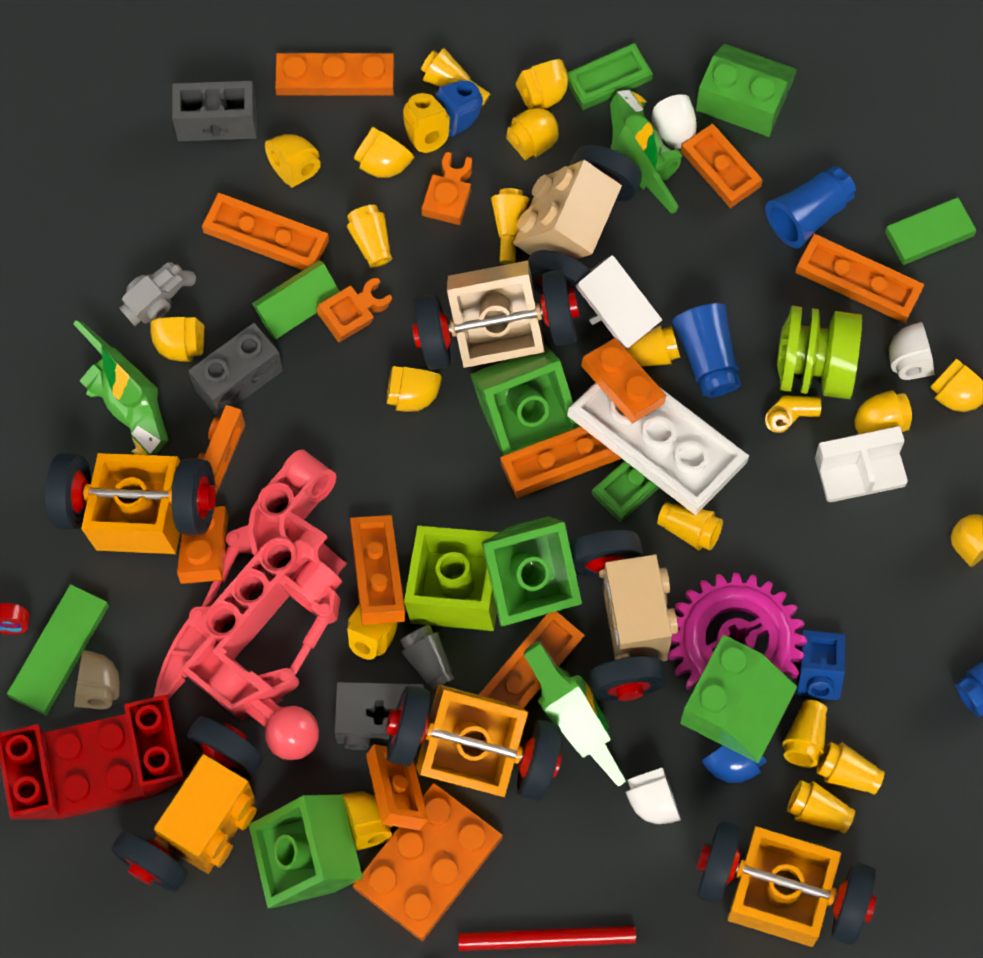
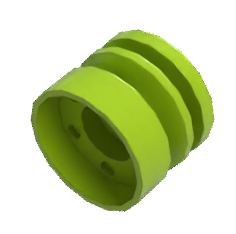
[777,305,862,399]

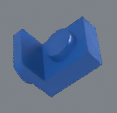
[797,630,845,700]

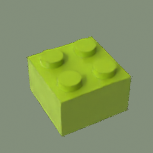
[404,526,499,631]

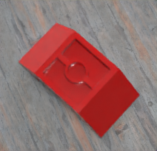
[0,694,184,819]

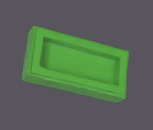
[567,43,653,111]
[885,198,977,265]
[252,260,340,340]

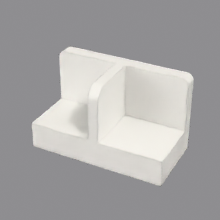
[576,255,662,349]
[815,426,908,502]

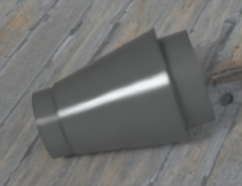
[400,625,455,691]

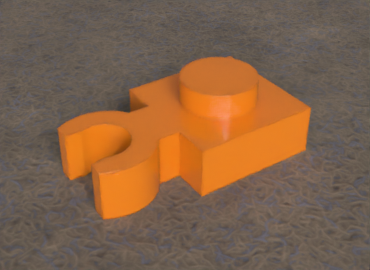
[422,152,472,225]
[316,278,392,343]

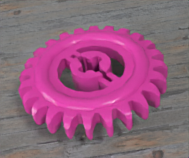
[668,572,807,690]

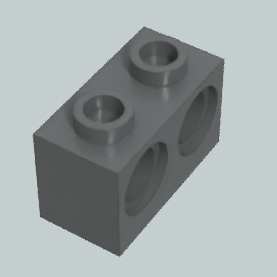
[188,323,283,417]

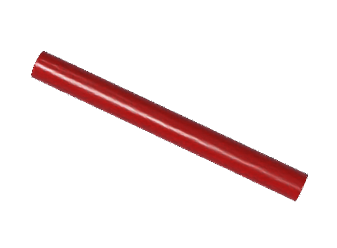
[458,925,636,951]

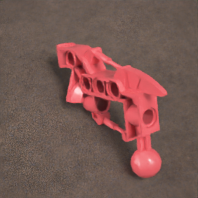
[154,449,347,760]

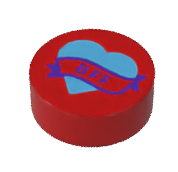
[0,603,30,635]

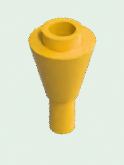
[421,48,491,106]
[491,188,531,264]

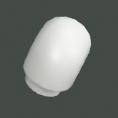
[652,94,697,149]
[889,322,935,380]
[626,768,681,825]

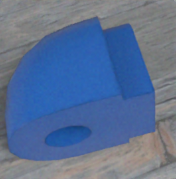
[435,80,483,137]
[701,746,767,783]

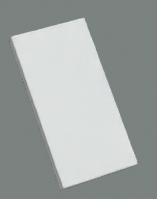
[567,382,749,515]

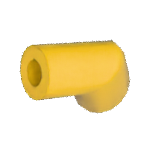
[765,396,821,433]

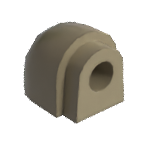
[74,650,120,709]

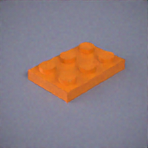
[353,783,503,942]

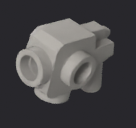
[119,262,196,326]

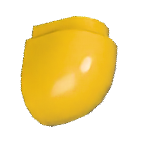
[515,59,568,109]
[403,93,450,153]
[506,108,559,160]
[354,127,414,178]
[265,134,321,188]
[150,317,205,362]
[930,359,983,412]
[386,366,442,412]
[854,390,912,435]
[951,514,983,567]
[347,605,398,660]
[341,791,393,851]

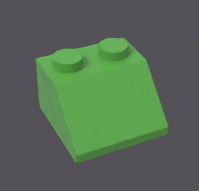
[696,43,797,137]
[470,344,581,456]
[482,516,582,626]
[680,634,797,764]
[249,795,363,908]

